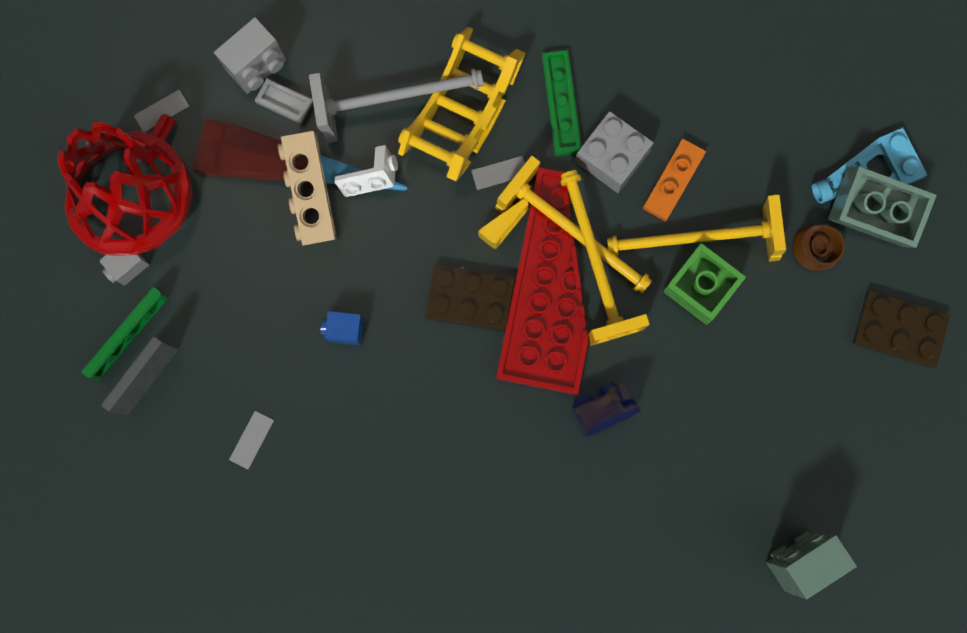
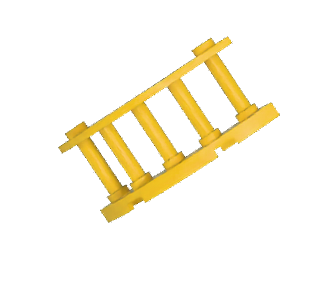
[398,27,526,181]

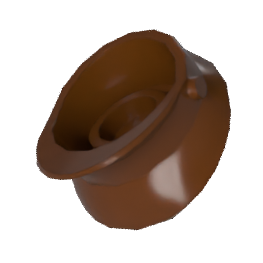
[793,224,845,271]

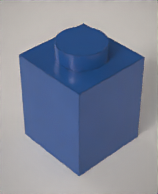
[321,311,364,345]

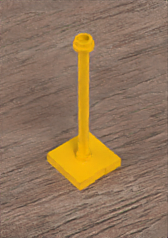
[495,156,652,293]
[560,170,650,346]
[607,195,786,262]

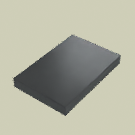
[102,337,178,415]

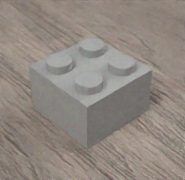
[214,17,286,94]
[575,111,654,193]

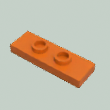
[643,139,706,222]

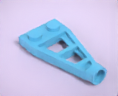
[812,128,927,204]

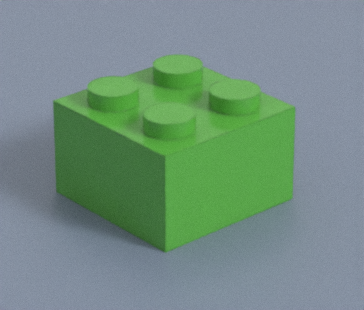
[663,243,746,325]

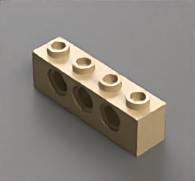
[278,131,337,246]

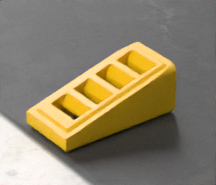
[478,199,529,249]

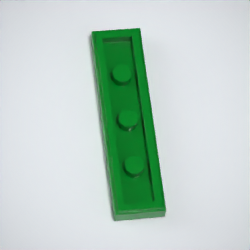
[542,49,581,156]
[81,287,168,381]

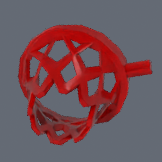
[58,114,193,256]

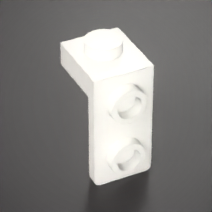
[335,145,398,197]

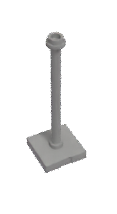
[309,69,484,143]

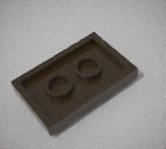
[425,264,515,332]
[852,291,950,369]

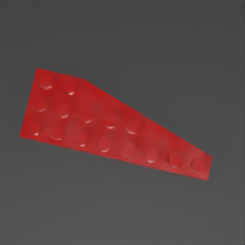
[496,167,588,395]

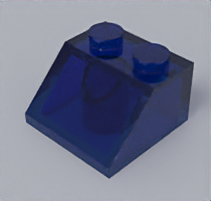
[571,381,641,438]

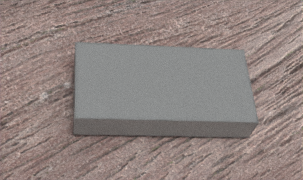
[255,78,313,125]

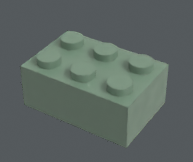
[828,166,937,248]
[766,531,857,600]

